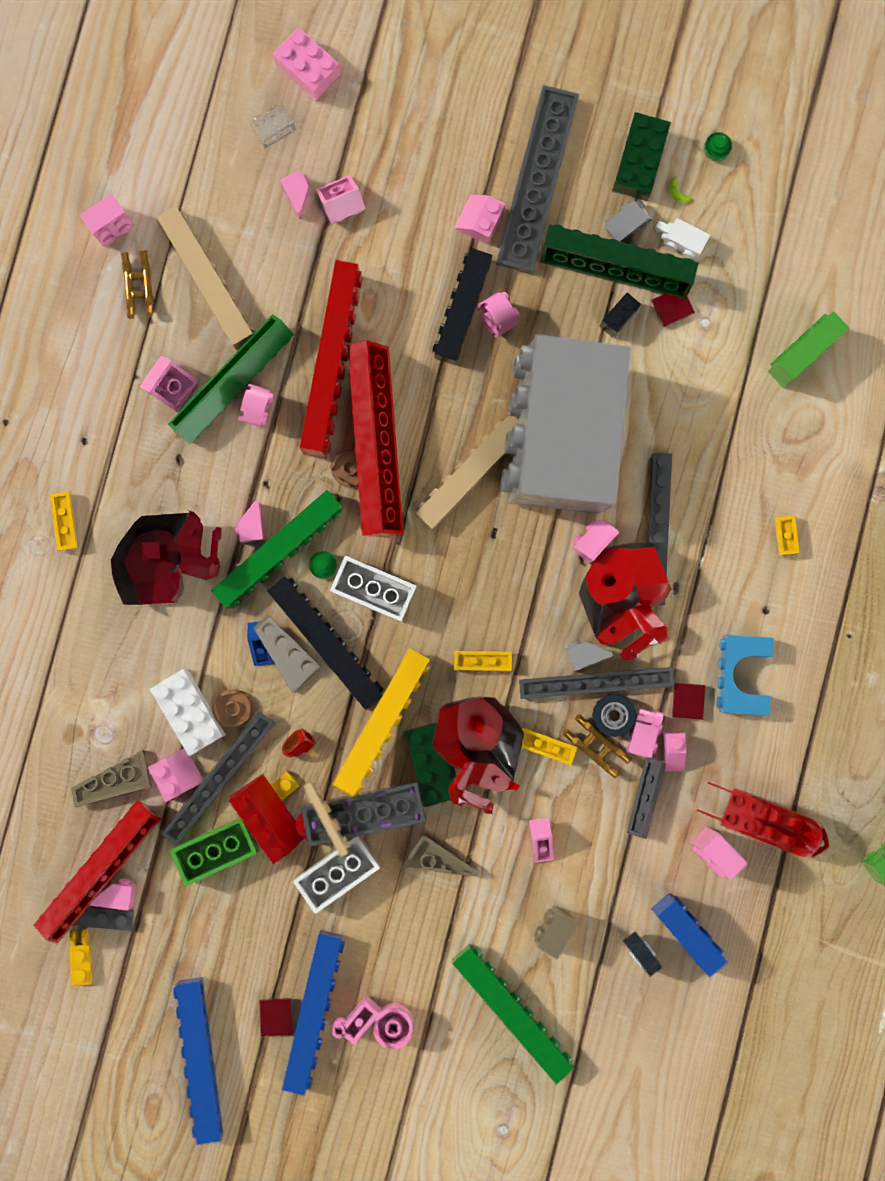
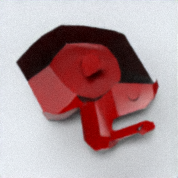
[579,542,672,661]
[432,696,524,814]

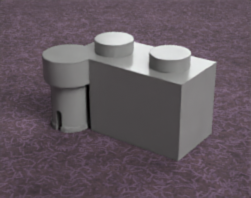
[604,200,653,243]

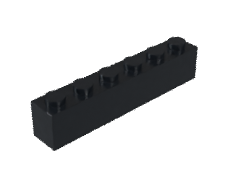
[432,248,493,366]

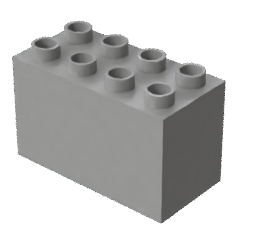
[501,334,631,514]

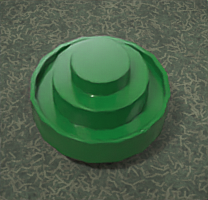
[704,132,732,161]
[309,551,337,579]

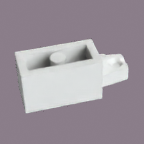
[654,218,710,260]

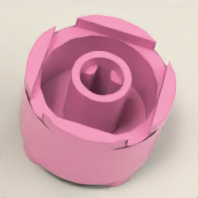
[477,292,520,338]
[238,384,274,427]
[374,1002,414,1049]

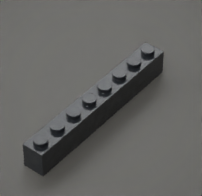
[267,576,384,710]

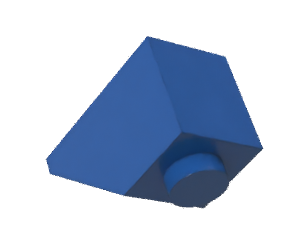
[247,621,273,666]

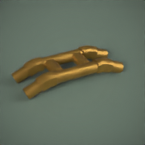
[121,250,154,319]
[563,714,632,779]

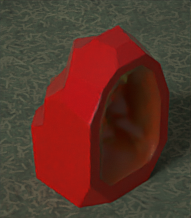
[281,728,316,758]

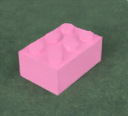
[273,27,341,101]
[690,827,747,880]

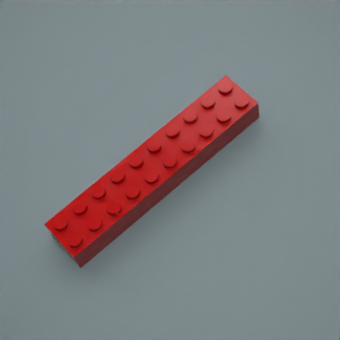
[299,260,363,458]
[348,340,404,538]

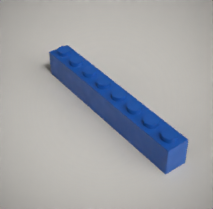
[282,930,345,1096]
[173,977,224,1145]

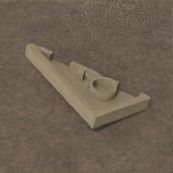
[402,834,479,876]

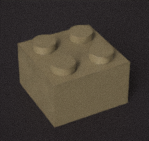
[533,905,577,960]

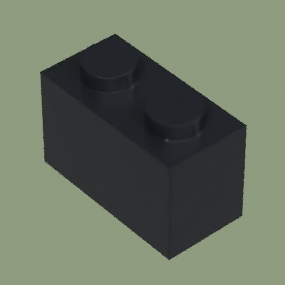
[599,292,641,339]

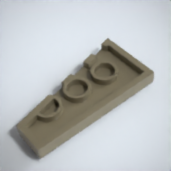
[254,614,320,693]
[71,750,152,807]

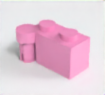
[626,708,663,758]
[332,995,381,1045]

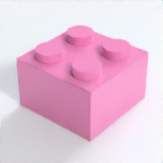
[80,194,134,246]

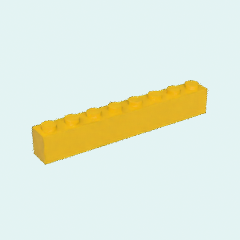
[332,649,430,798]

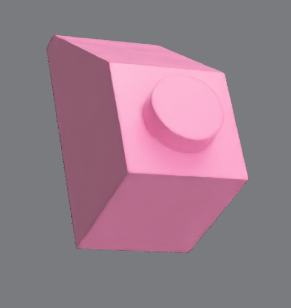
[280,170,311,219]
[235,501,265,544]
[662,732,686,772]
[529,818,554,863]
[90,879,136,910]

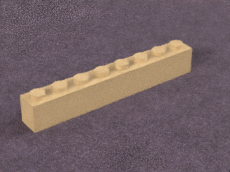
[156,206,255,350]
[415,411,518,531]

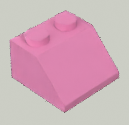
[316,175,366,224]
[455,195,505,245]
[140,356,199,412]
[572,519,619,564]
[148,749,203,802]

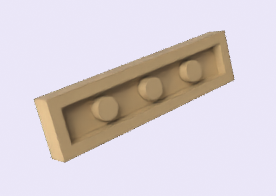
[304,781,350,857]

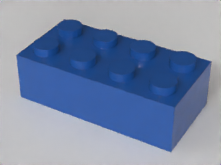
[651,893,727,978]

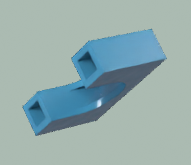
[717,635,774,715]

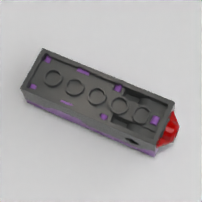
[296,780,426,847]

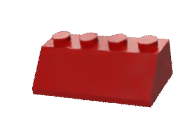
[229,774,305,864]

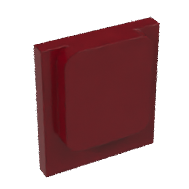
[651,286,695,327]
[672,683,705,720]
[259,998,293,1037]

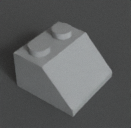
[564,639,613,671]

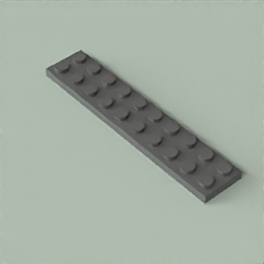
[496,85,579,274]

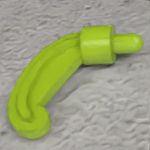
[669,176,691,203]

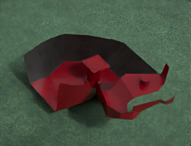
[111,510,222,605]

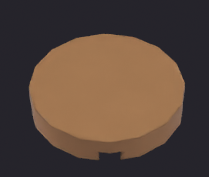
[331,449,358,487]
[213,690,252,728]

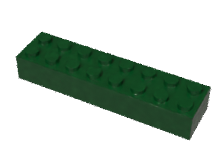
[540,224,699,299]

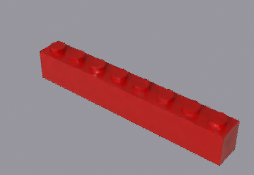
[33,800,161,944]

